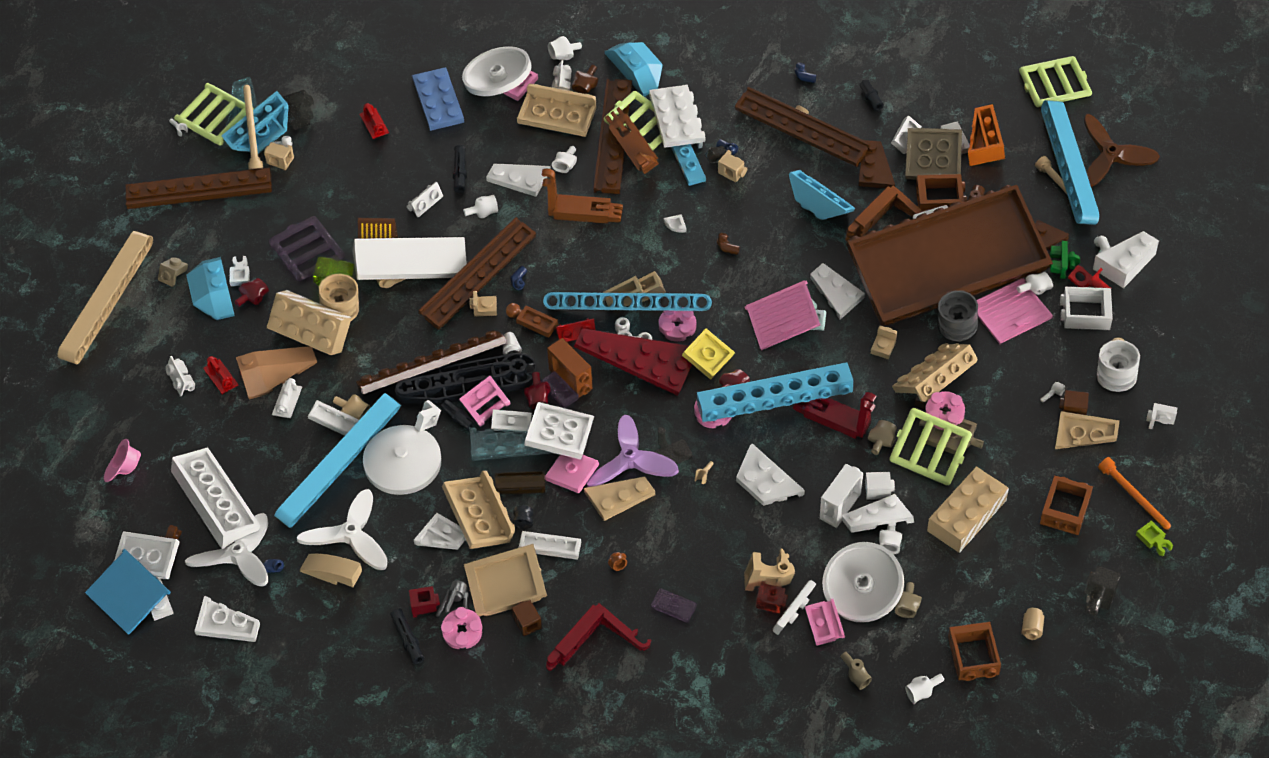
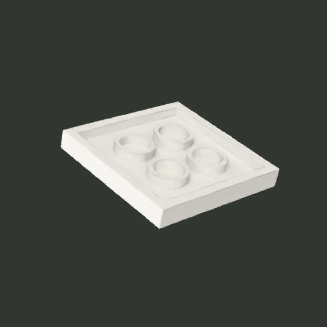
[524,402,594,460]

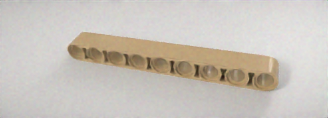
[58,231,153,364]

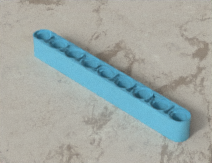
[1041,100,1099,225]
[543,292,712,311]
[274,393,401,528]

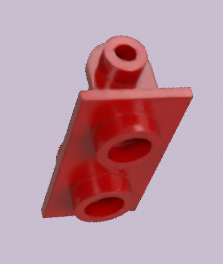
[359,103,389,139]
[556,318,596,342]
[203,356,238,394]

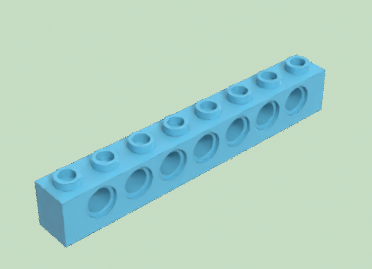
[697,362,853,422]

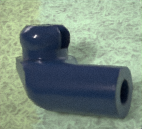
[794,63,817,83]
[263,559,284,573]

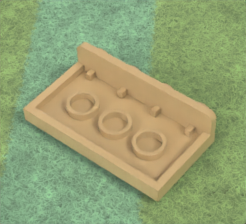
[517,84,596,137]
[892,343,977,402]
[442,471,515,549]

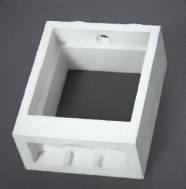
[1060,287,1113,330]
[820,464,863,528]

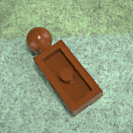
[506,303,558,338]

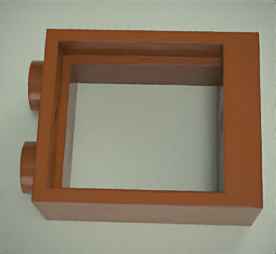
[916,174,967,211]
[547,338,592,399]
[1040,475,1093,535]
[948,622,1001,681]

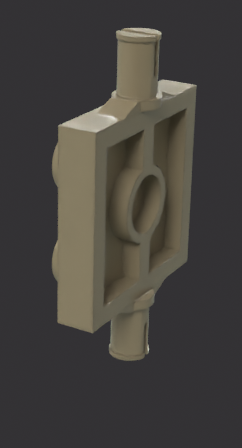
[919,410,984,455]

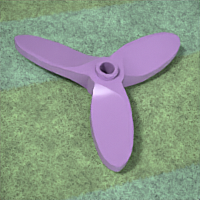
[586,415,679,487]

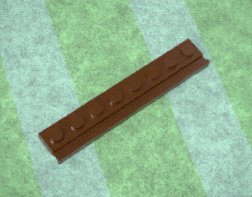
[594,79,632,194]
[735,87,870,167]
[125,168,272,209]
[418,217,536,330]
[356,330,507,394]

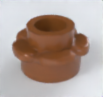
[608,552,627,571]

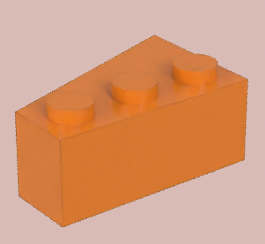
[968,104,1005,166]

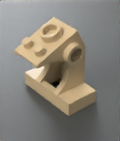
[744,549,795,591]

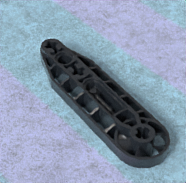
[395,353,537,405]

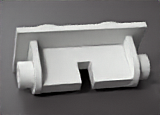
[552,60,572,91]
[407,182,443,217]
[166,356,195,396]
[272,378,302,419]

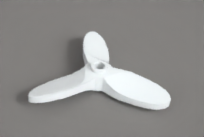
[297,489,387,570]
[185,513,269,586]

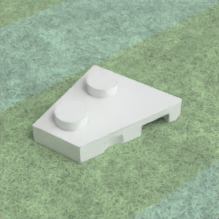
[414,513,466,550]

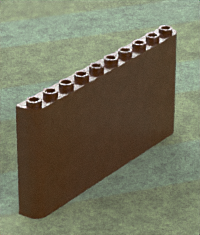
[846,185,1053,326]

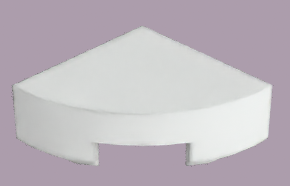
[664,214,686,233]

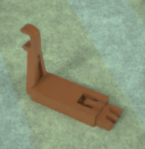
[605,107,659,174]
[541,168,623,223]
[845,186,927,241]

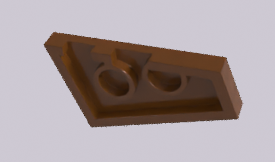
[859,140,895,188]

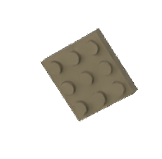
[905,128,962,180]

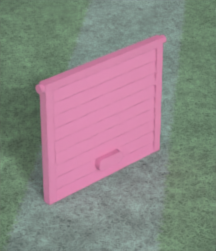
[976,278,1053,344]
[745,280,820,350]

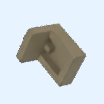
[158,258,188,286]

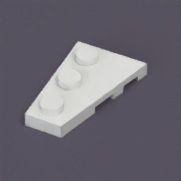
[810,263,865,319]
[842,494,914,533]

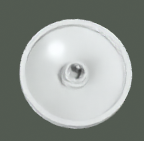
[462,47,531,96]
[363,425,441,495]
[822,542,904,622]

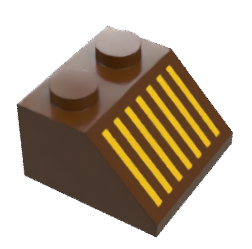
[358,218,398,239]

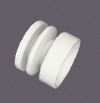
[1097,340,1140,392]

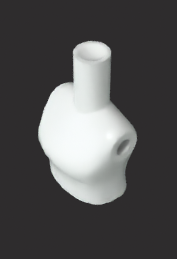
[552,146,577,173]
[463,195,498,218]
[1017,272,1053,295]
[879,525,902,554]
[905,674,944,704]

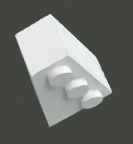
[1093,231,1159,288]

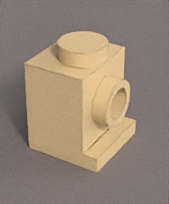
[264,142,294,170]
[718,150,747,182]

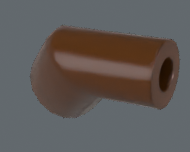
[717,233,740,255]

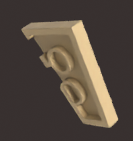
[1055,411,1119,449]
[584,477,655,521]

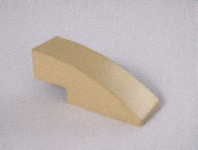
[603,271,666,307]
[300,554,362,587]

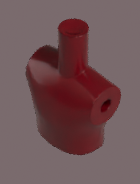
[234,278,269,307]
[719,369,750,388]
[524,372,551,409]

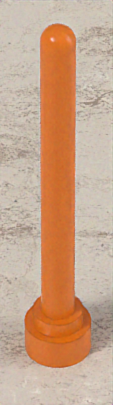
[1098,457,1171,530]

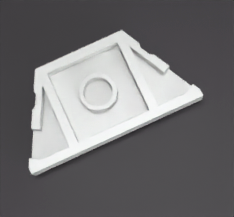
[736,444,805,506]

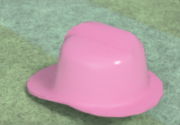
[104,439,141,482]

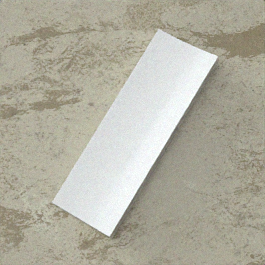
[352,237,467,280]
[171,448,260,550]

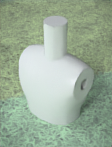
[548,36,582,60]

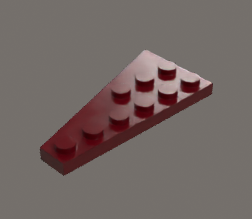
[574,328,692,396]

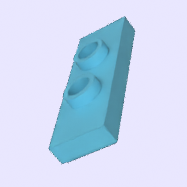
[671,144,706,186]

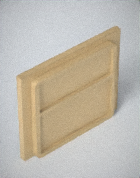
[464,544,547,616]

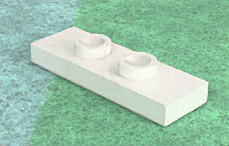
[308,400,359,435]
[518,531,581,559]
[773,580,816,635]

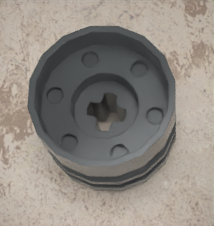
[938,290,978,341]

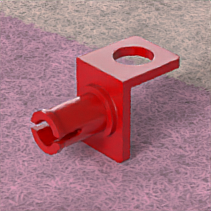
[1068,265,1111,288]

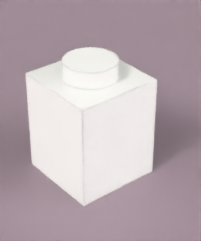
[865,472,895,500]

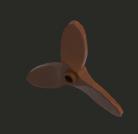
[1084,114,1160,187]

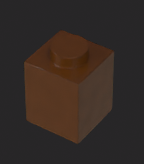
[1059,390,1089,415]
[512,600,542,636]

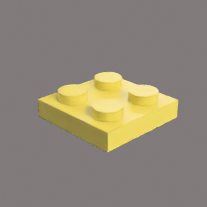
[682,329,735,379]

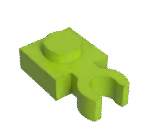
[1136,521,1173,556]

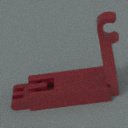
[793,392,877,439]
[546,603,651,671]

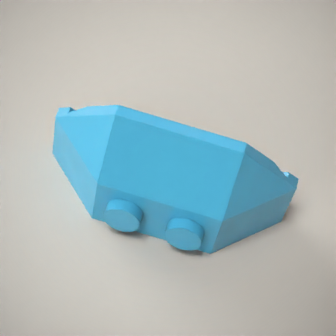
[605,42,663,96]
[222,91,288,154]
[789,170,855,220]
[186,257,235,320]

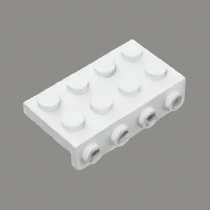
[649,85,705,148]

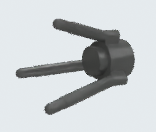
[436,580,469,626]

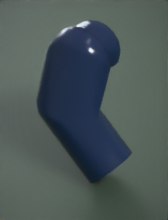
[716,139,738,155]
[510,266,527,290]

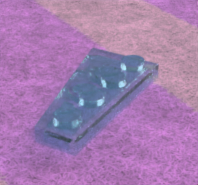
[469,427,550,461]

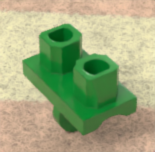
[1050,241,1080,279]

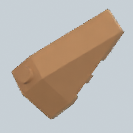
[236,346,317,400]

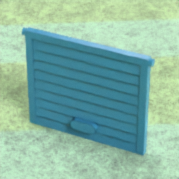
[85,549,171,634]

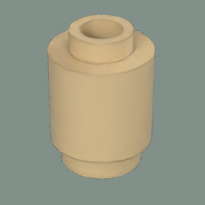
[1022,608,1044,640]

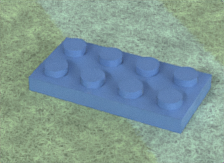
[412,67,464,131]

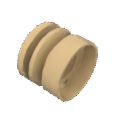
[319,274,359,321]

